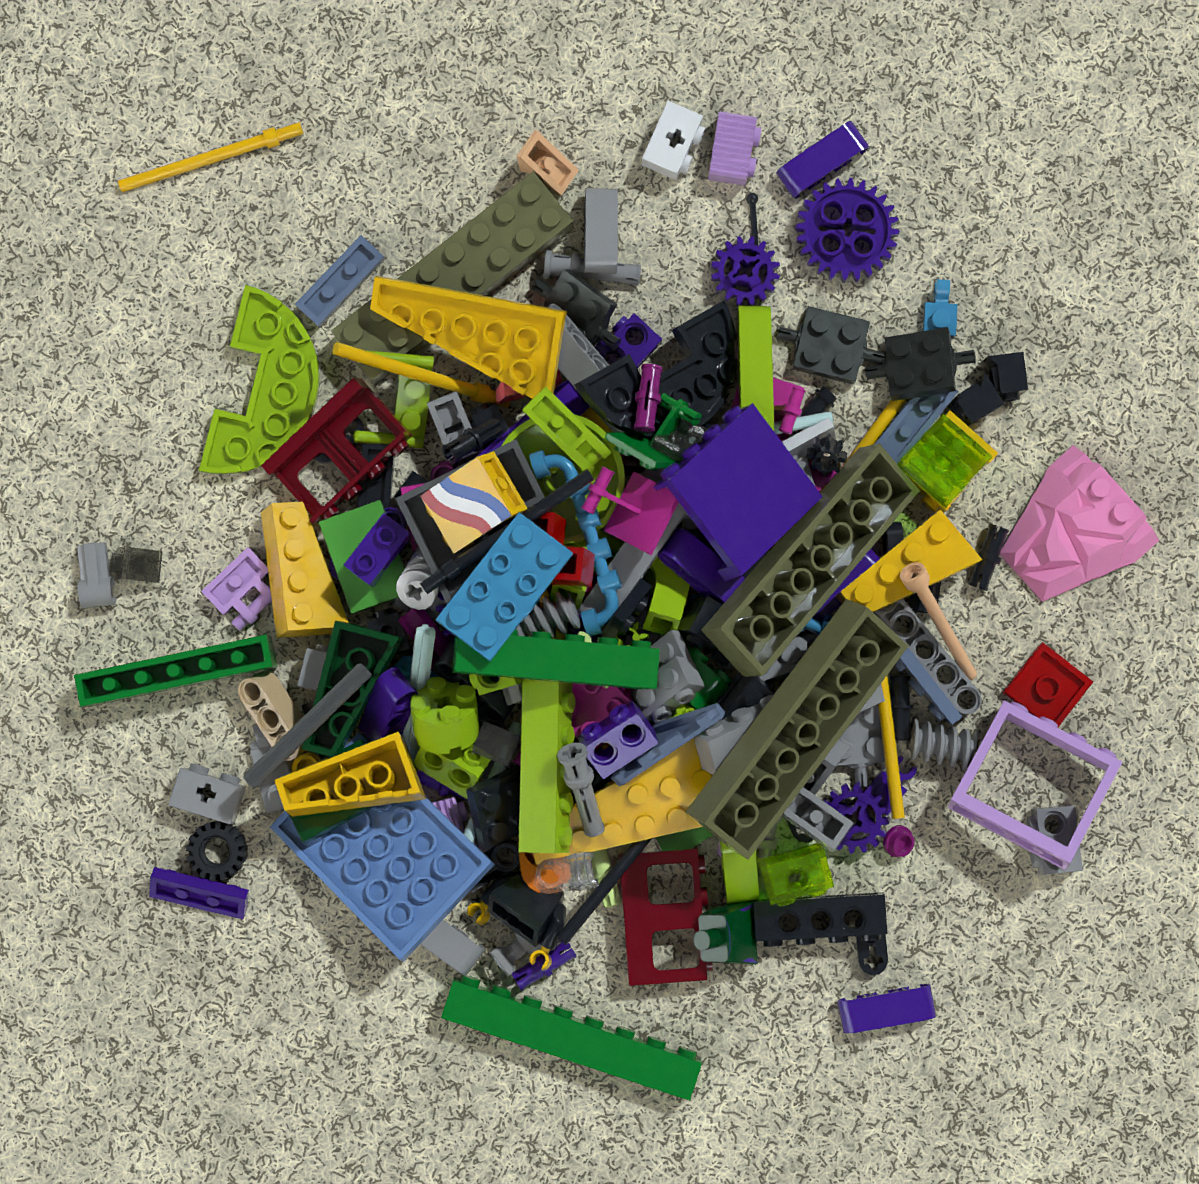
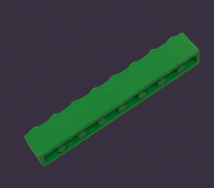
[441,974,702,1101]

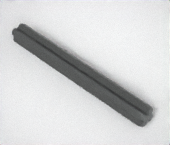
[243,663,372,788]

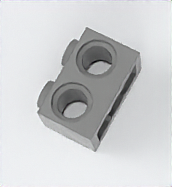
[427,391,481,466]
[1027,805,1083,875]

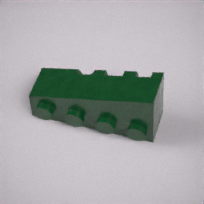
[302,621,404,757]

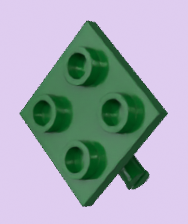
[604,393,702,471]

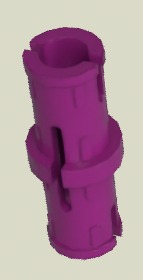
[634,364,662,433]

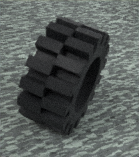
[186,821,248,881]

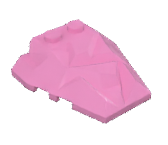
[1000,445,1159,602]

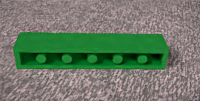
[452,630,660,690]
[74,635,278,707]

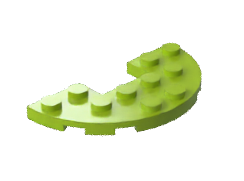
[199,285,320,475]

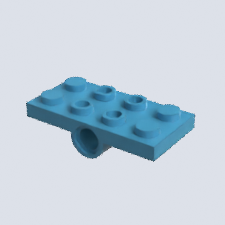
[436,512,573,662]

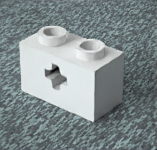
[642,101,706,180]

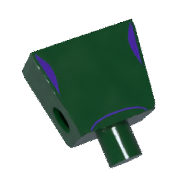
[694,902,758,965]

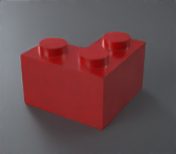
[533,512,595,587]

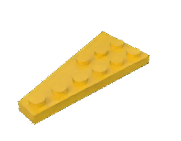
[370,276,567,399]
[533,738,713,865]

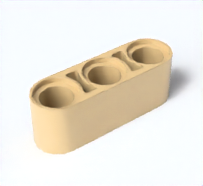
[238,671,309,761]

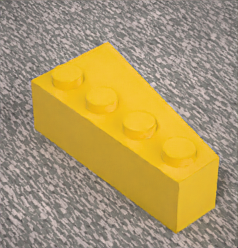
[835,509,983,613]

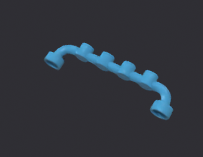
[529,450,622,637]

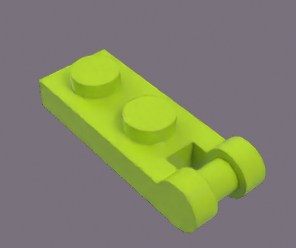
[522,386,611,473]

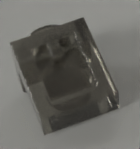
[651,418,708,461]
[110,546,163,583]

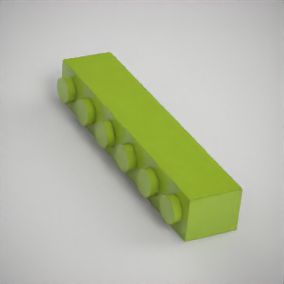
[519,679,575,853]

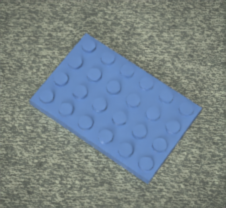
[270,732,495,962]

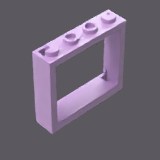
[948,700,1122,870]

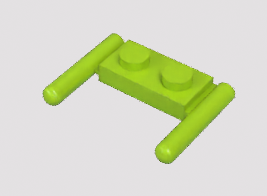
[353,350,434,449]

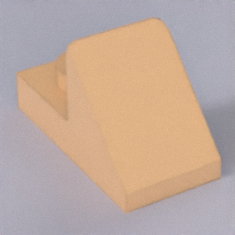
[516,130,579,196]

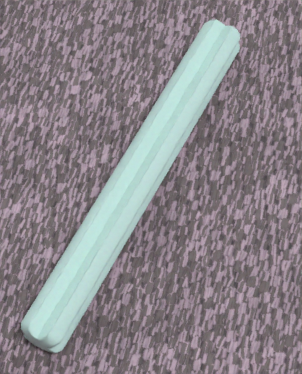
[402,624,436,762]

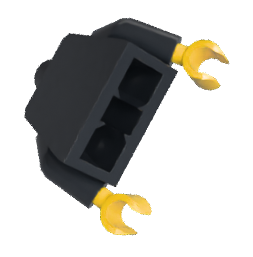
[467,872,566,971]

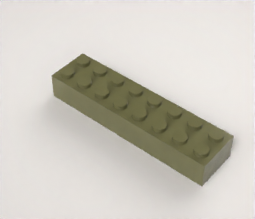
[331,171,574,386]
[701,444,920,677]
[686,599,909,860]

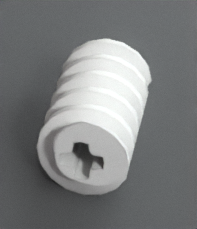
[396,547,440,610]

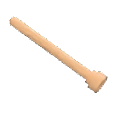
[900,562,977,680]

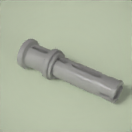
[543,250,641,285]
[557,743,605,837]

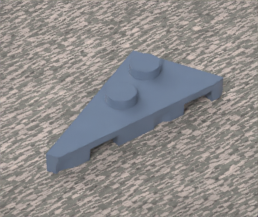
[611,703,725,786]

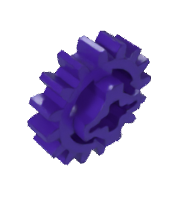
[711,236,780,307]
[824,782,891,854]

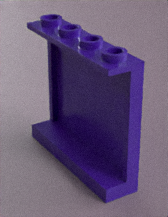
[653,403,823,581]

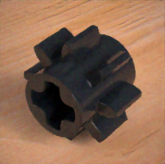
[806,433,847,476]

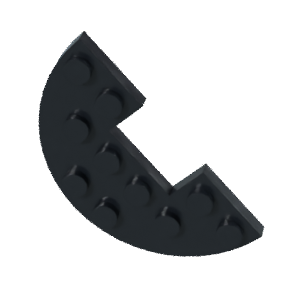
[574,301,738,439]

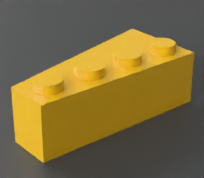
[261,502,349,638]
[274,732,426,817]

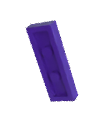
[149,867,249,920]

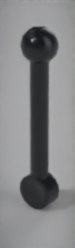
[746,193,759,257]

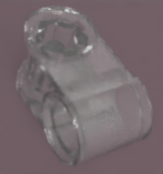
[533,852,599,894]

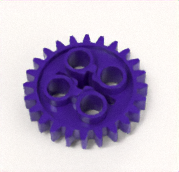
[795,178,900,283]

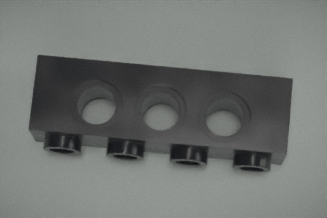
[753,892,888,947]

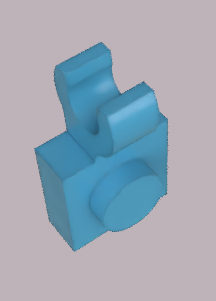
[923,279,958,337]

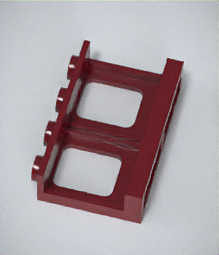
[261,377,413,524]
[619,847,713,986]

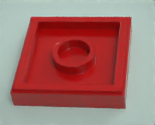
[1002,642,1094,728]

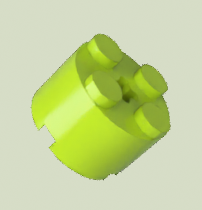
[410,677,479,754]

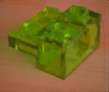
[898,414,993,508]
[757,842,834,906]

